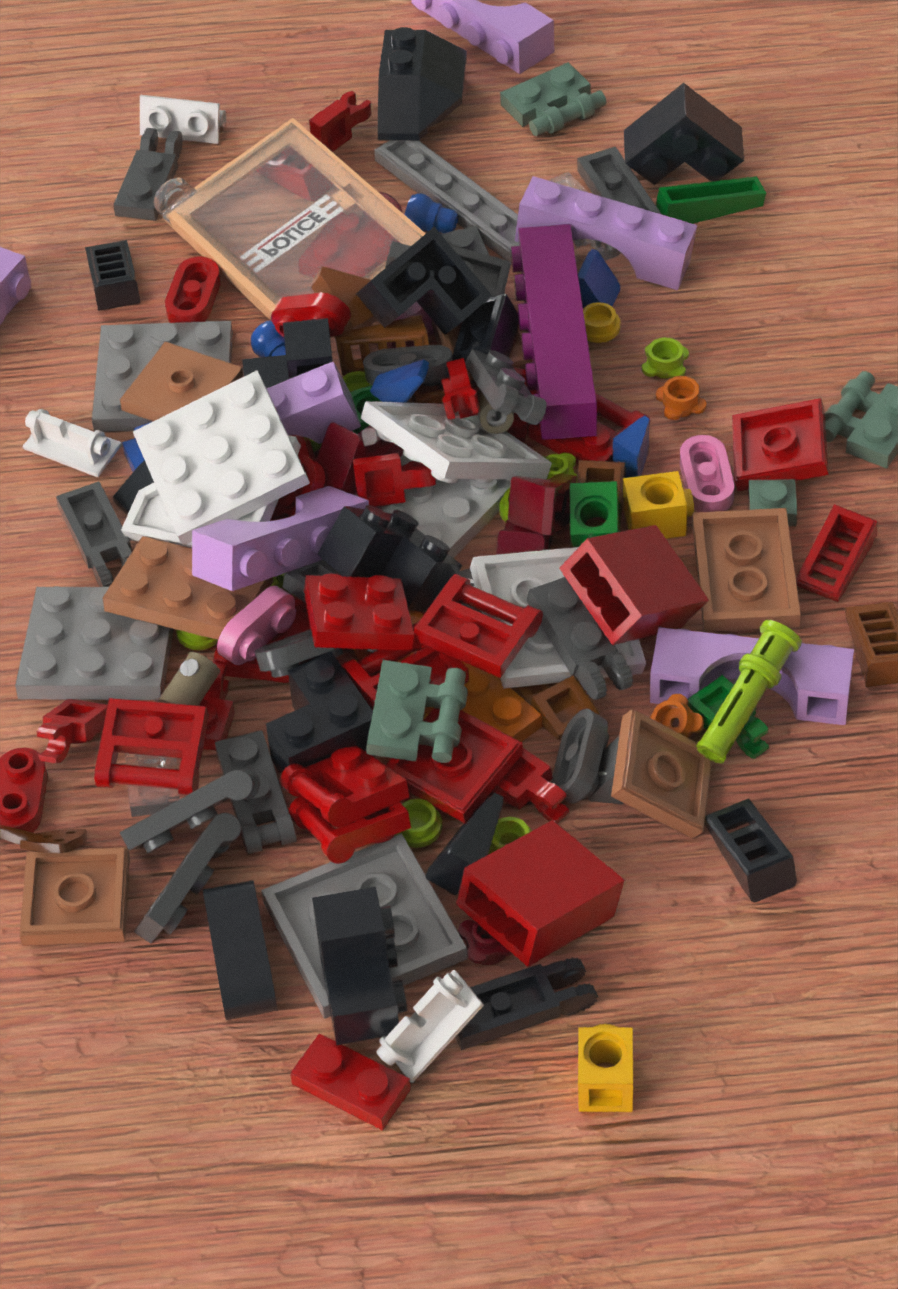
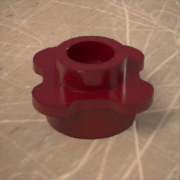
[458,920,512,965]

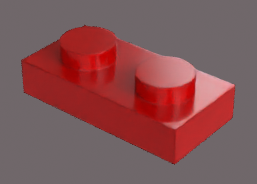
[290,1033,411,1131]

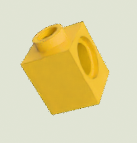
[623,471,694,539]
[578,1024,633,1112]

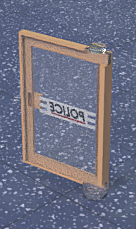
[154,118,426,338]

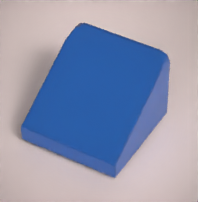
[578,249,620,308]
[370,359,429,403]
[613,415,650,478]

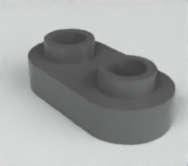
[363,345,453,386]
[255,629,343,678]
[551,709,609,804]

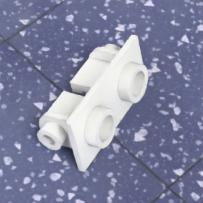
[140,95,226,144]
[23,409,122,477]
[376,970,484,1083]

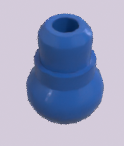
[405,193,459,233]
[251,320,286,358]

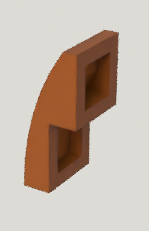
[511,676,600,740]

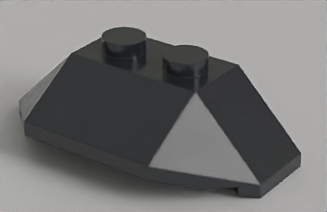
[378,27,467,141]

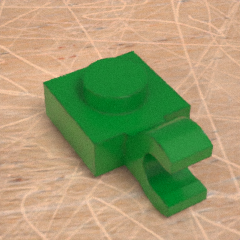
[688,675,769,759]

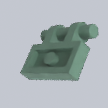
[500,62,607,136]
[825,371,898,469]
[366,660,468,763]

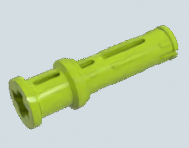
[696,620,802,764]

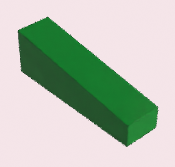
[656,176,766,224]

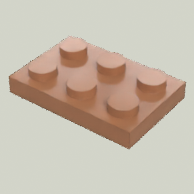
[692,508,801,632]
[103,536,273,640]

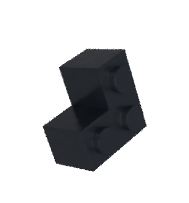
[624,83,744,185]
[356,227,492,334]
[242,318,333,388]
[317,505,462,612]
[266,651,376,774]
[312,887,407,1045]

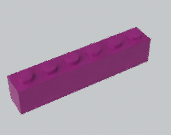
[511,224,597,440]

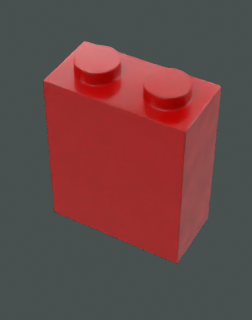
[559,525,709,645]
[456,820,625,967]

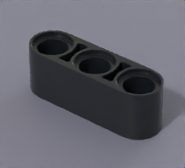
[203,880,278,1020]

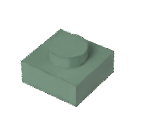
[748,479,797,526]

